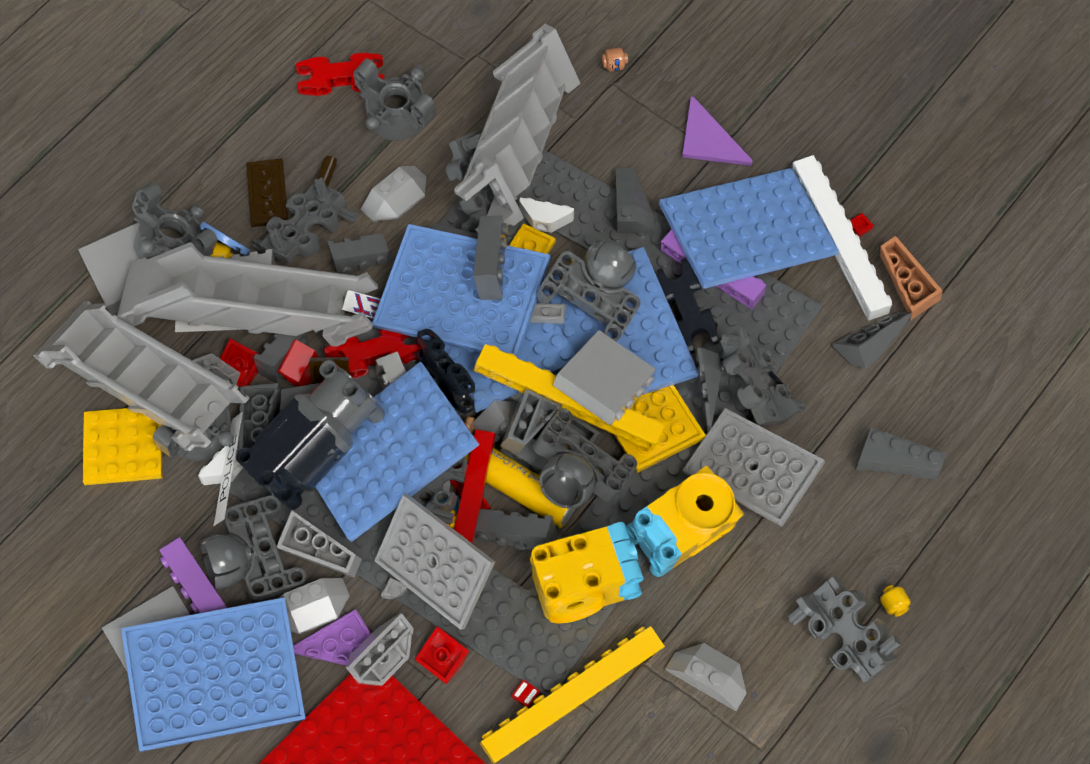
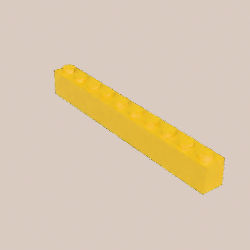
[474,344,664,451]
[479,626,665,764]

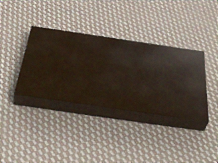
[246,158,288,227]

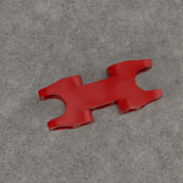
[296,53,385,96]
[324,329,422,379]

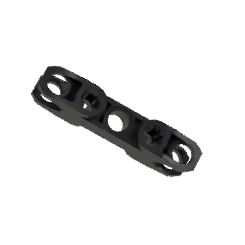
[657,258,719,355]
[417,328,475,414]

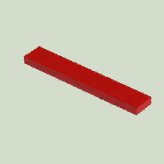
[454,430,496,544]

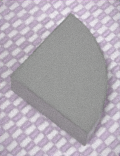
[381,578,408,599]

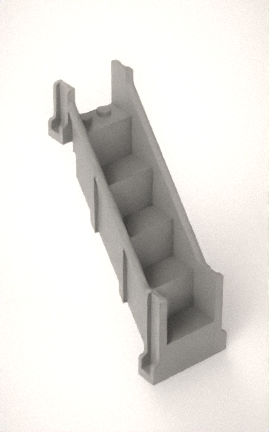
[454,24,581,233]
[117,242,378,346]
[33,301,249,451]

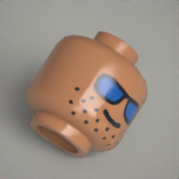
[602,47,628,72]

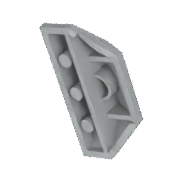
[360,166,427,222]
[278,578,350,634]
[346,613,414,686]
[665,643,747,711]

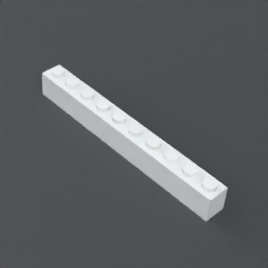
[793,155,892,321]

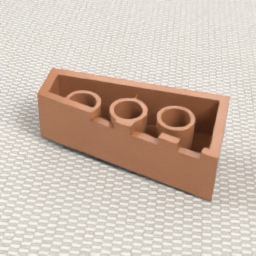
[880,236,942,320]

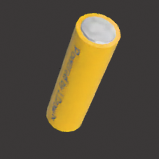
[465,447,577,528]

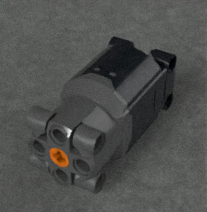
[236,360,385,510]

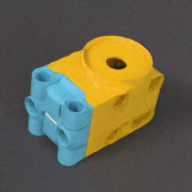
[626,465,744,577]
[529,522,644,624]

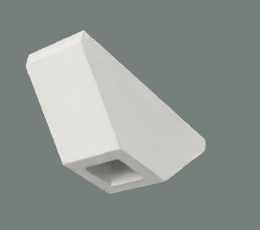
[519,197,574,233]
[198,436,243,485]

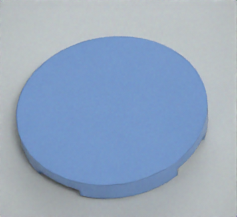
[199,221,251,256]

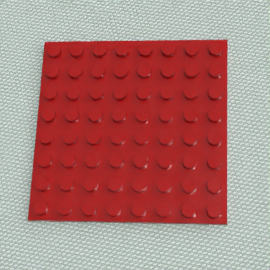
[259,674,486,764]

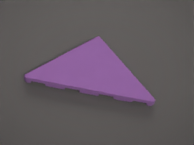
[682,97,752,166]
[293,609,395,675]

